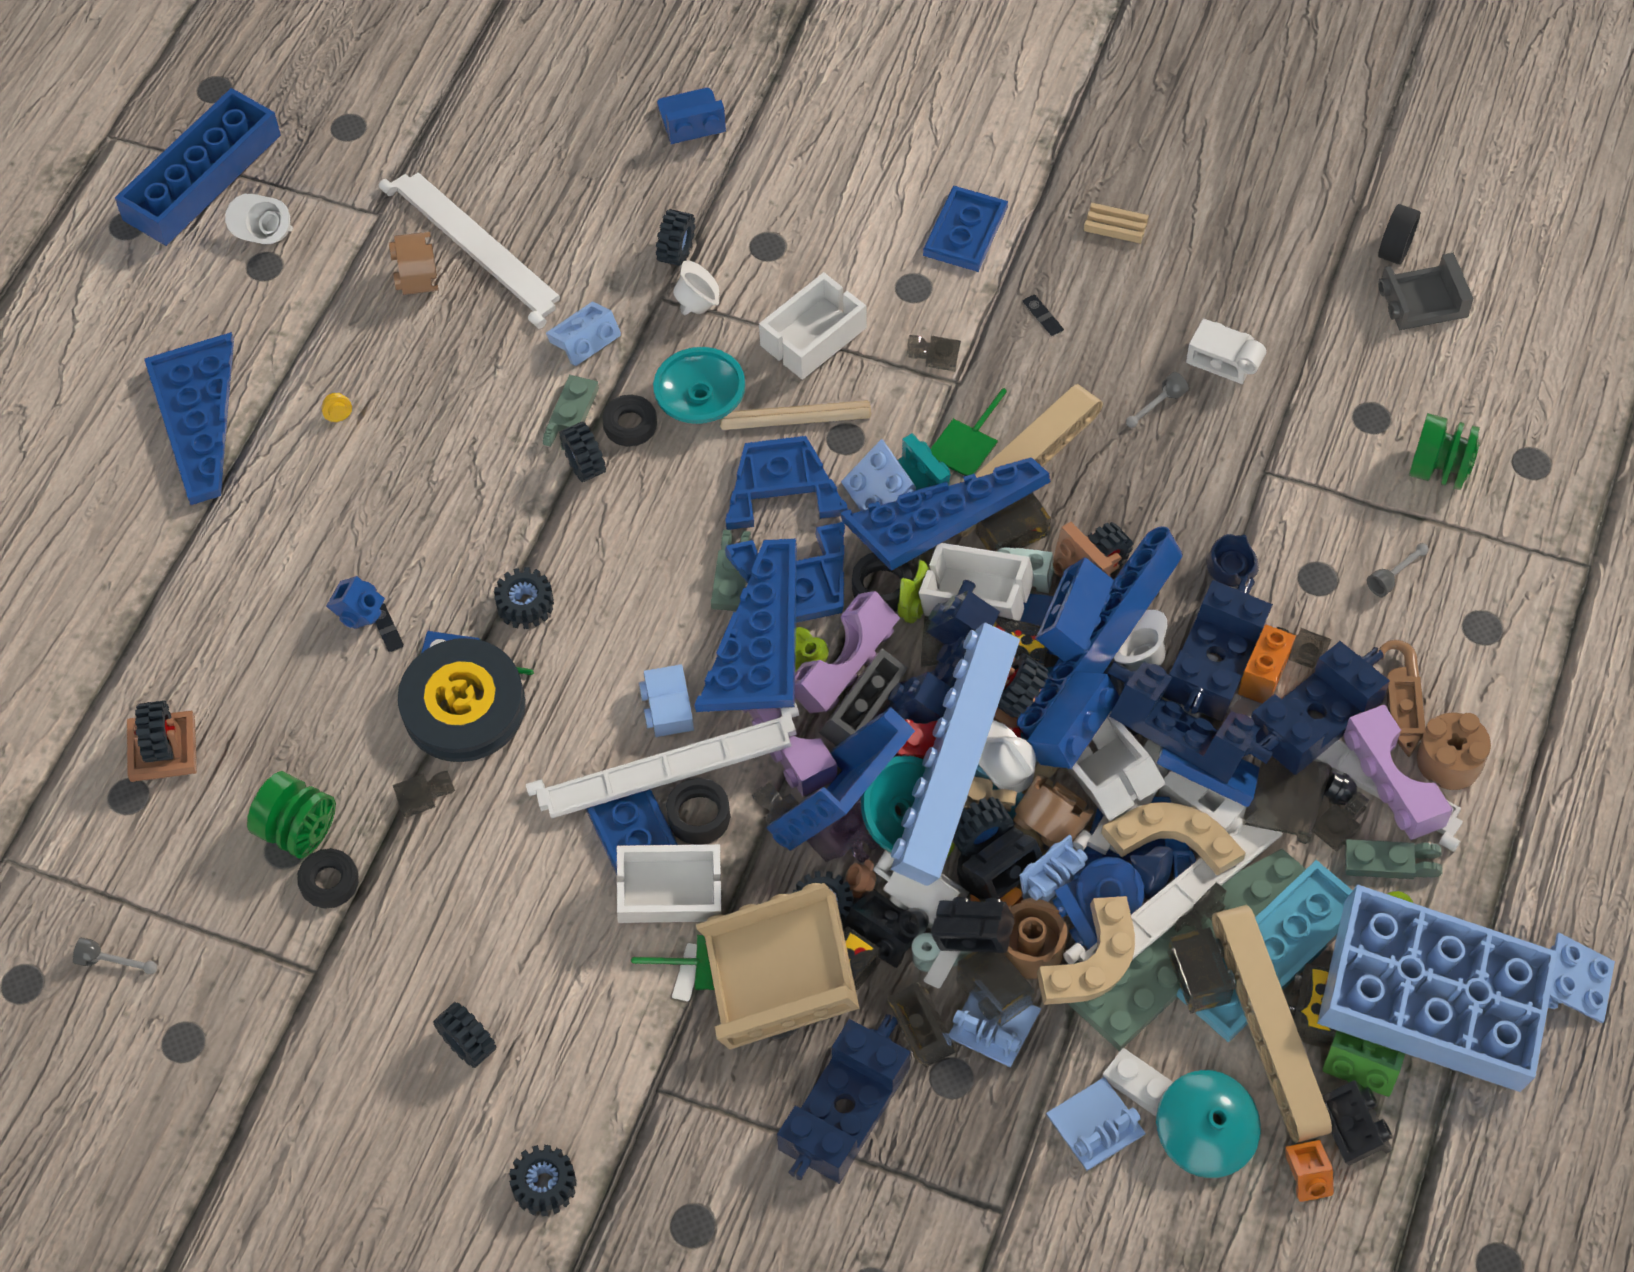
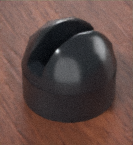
[899,908,929,937]

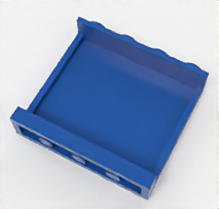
[766,707,915,851]

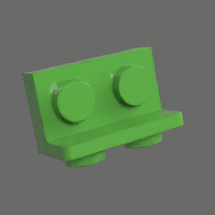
[1323,1030,1405,1097]

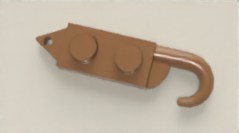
[1378,640,1425,757]

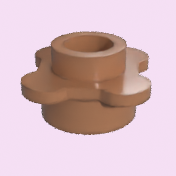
[846,859,876,898]

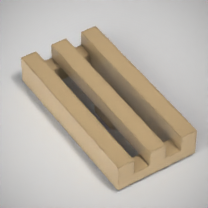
[1084,203,1149,244]

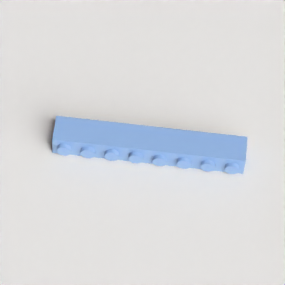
[891,623,1020,886]

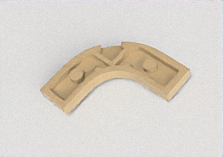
[1101,802,1246,876]
[1037,896,1135,1005]

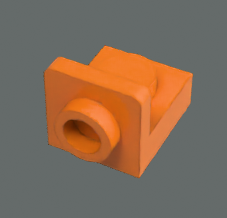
[1285,1140,1334,1202]

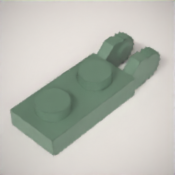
[543,374,599,450]
[711,529,751,611]
[1345,839,1443,879]

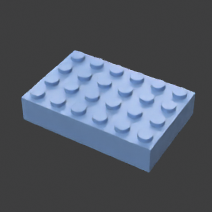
[1317,884,1558,1092]

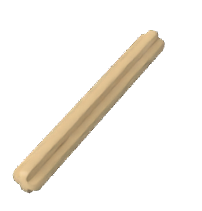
[720,400,871,430]

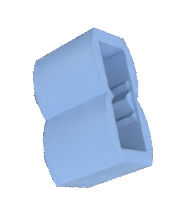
[639,664,694,737]

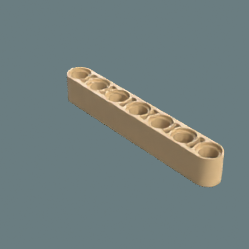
[958,384,1103,537]
[1212,905,1332,1143]

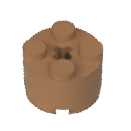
[389,231,439,295]
[1417,712,1491,790]
[1013,775,1094,847]
[997,898,1067,979]

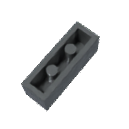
[819,649,908,746]

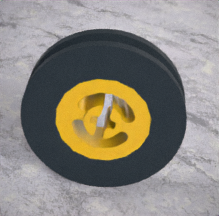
[398,638,526,762]

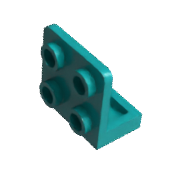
[898,433,951,490]

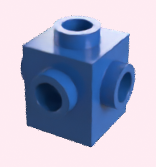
[326,576,385,629]

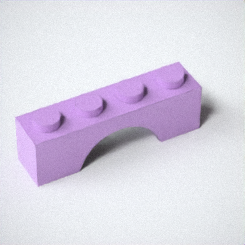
[795,591,900,713]
[1344,704,1453,840]
[742,708,837,797]

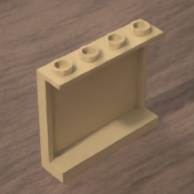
[696,883,860,1050]

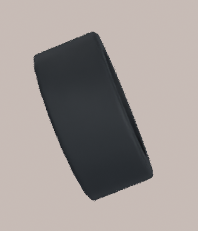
[1378,204,1421,265]
[852,553,912,612]
[666,778,731,845]

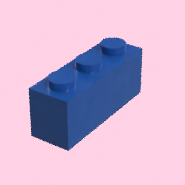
[1036,557,1114,662]
[1027,671,1120,769]

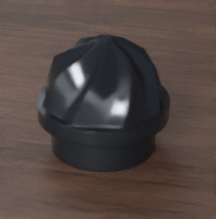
[1322,771,1357,805]

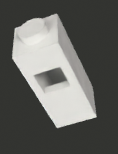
[1158,771,1246,834]

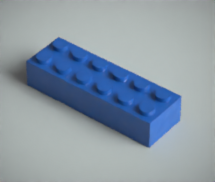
[115,88,281,246]

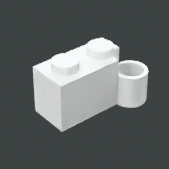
[1186,318,1267,384]

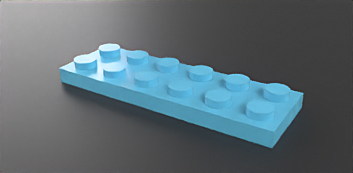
[1177,860,1353,1043]

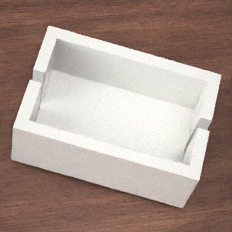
[759,272,867,380]
[919,543,1034,631]
[1067,711,1166,821]
[617,844,721,923]

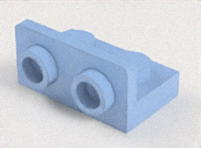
[546,301,621,366]

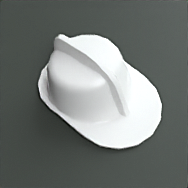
[225,194,293,244]
[673,260,719,315]
[1114,610,1167,671]
[978,720,1036,793]

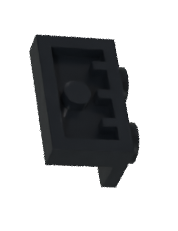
[843,889,926,968]
[1322,1080,1393,1166]

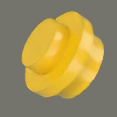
[321,393,352,422]

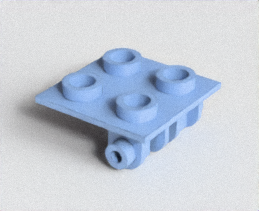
[841,439,916,511]
[1019,835,1088,902]
[1548,932,1615,1023]
[947,979,1041,1068]
[1046,1077,1146,1171]

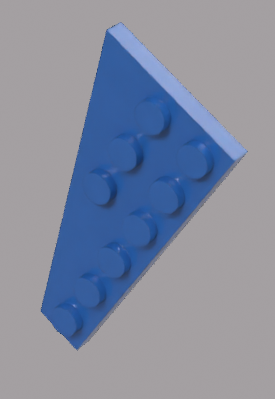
[144,332,234,505]
[840,457,1051,571]
[694,538,797,712]

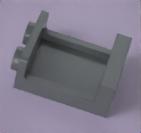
[1378,252,1474,331]

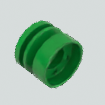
[1409,413,1480,490]
[247,771,336,859]

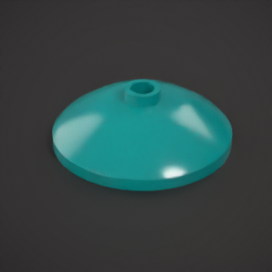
[653,347,745,424]
[861,756,926,853]
[1156,1070,1261,1178]

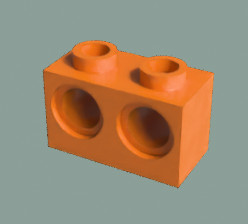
[1238,624,1296,704]

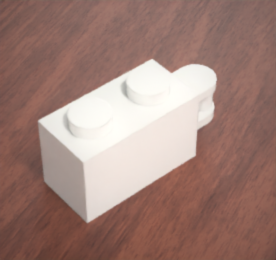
[873,850,969,929]

